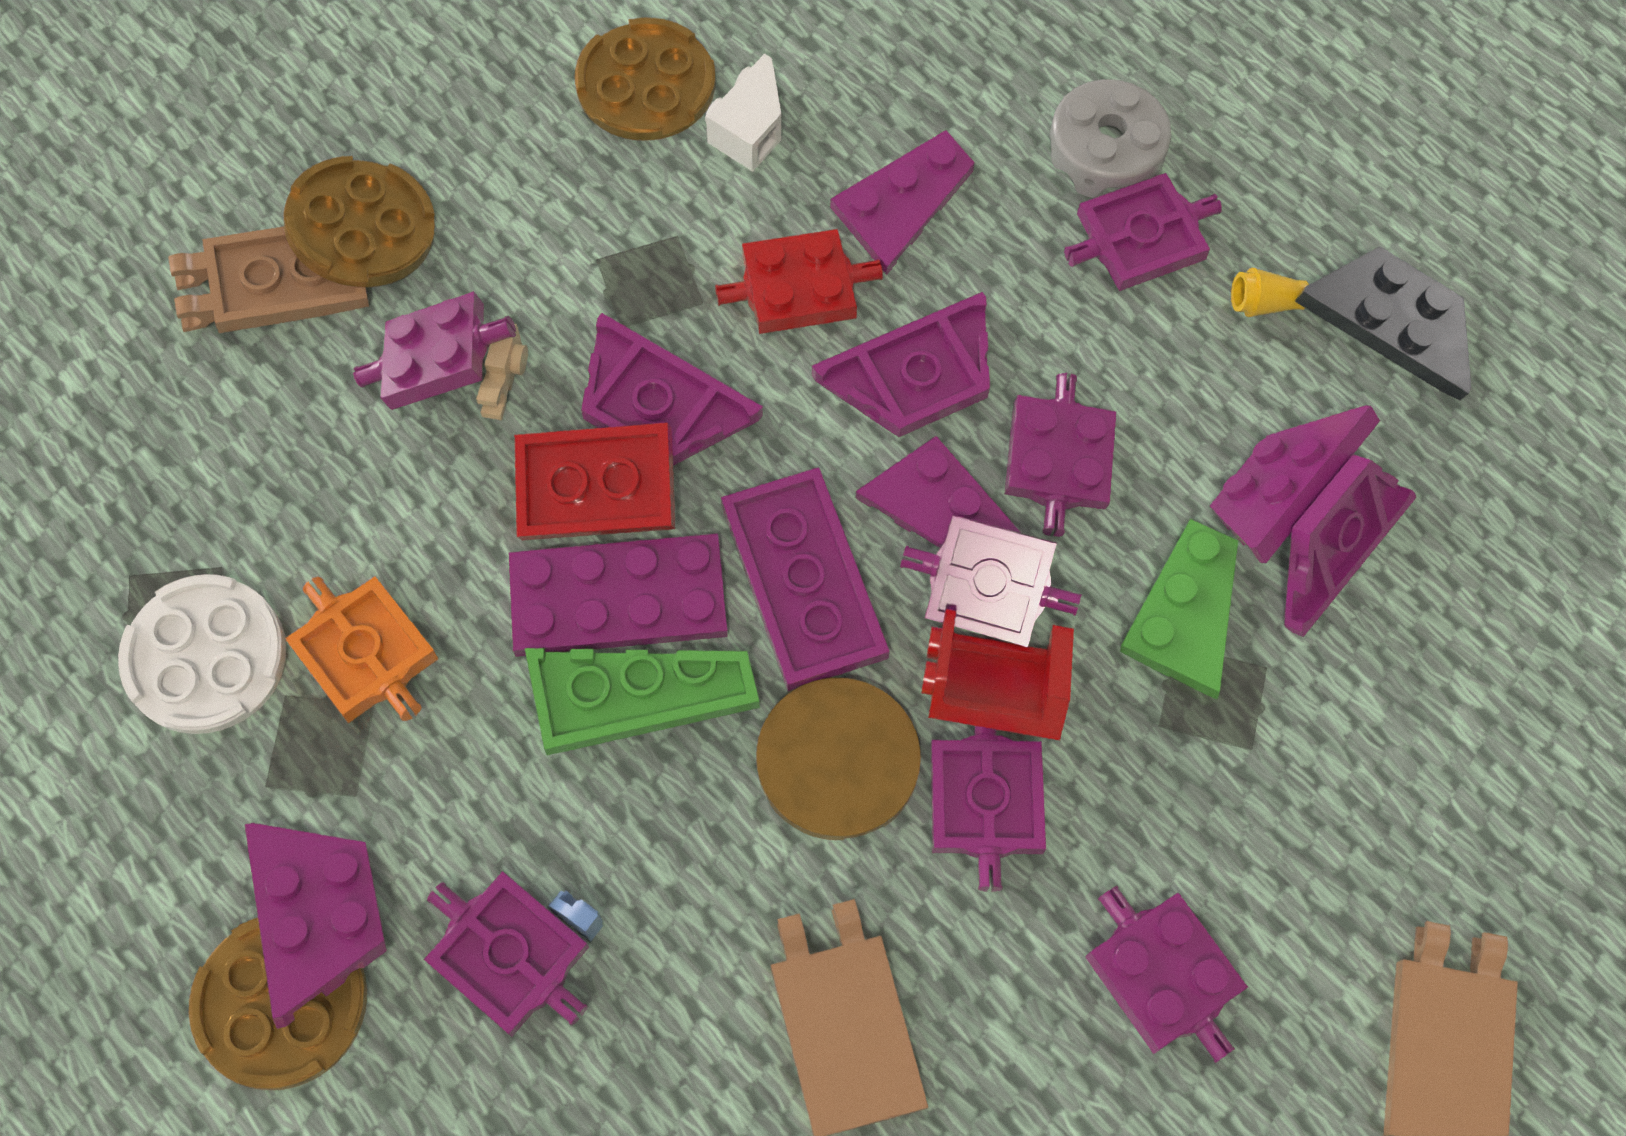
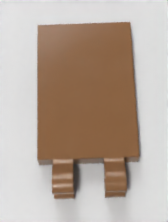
[168,226,369,333]
[771,899,929,1136]
[1383,921,1518,1136]

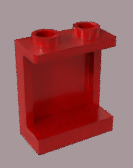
[921,609,1074,741]

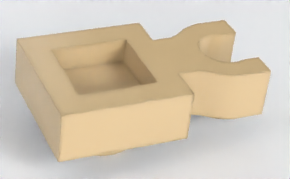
[476,324,528,420]

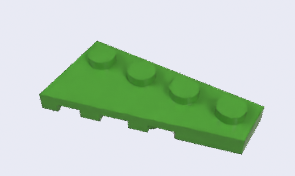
[525,648,760,756]

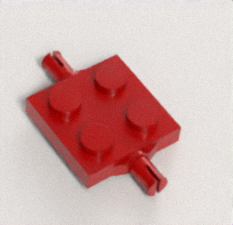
[715,229,883,334]

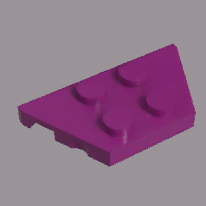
[812,292,990,437]
[581,313,763,466]
[1209,405,1380,564]
[1284,454,1417,637]
[245,823,387,1029]

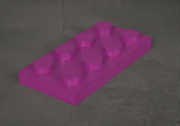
[721,467,890,691]
[508,533,728,657]

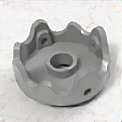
[1049,79,1171,198]

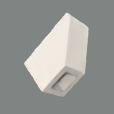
[705,54,781,172]

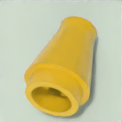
[1231,267,1309,317]

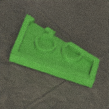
[1120,519,1238,700]

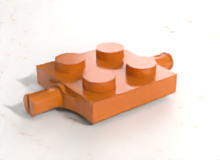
[285,576,438,723]

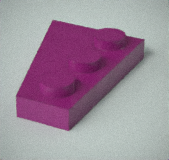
[830,130,975,275]
[855,436,1021,548]

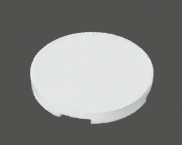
[118,575,286,734]

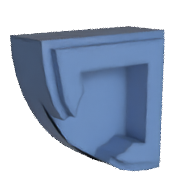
[548,890,603,942]

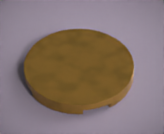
[575,17,716,141]
[284,156,435,287]
[756,678,921,840]
[189,917,367,1091]

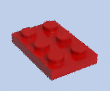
[514,423,676,541]

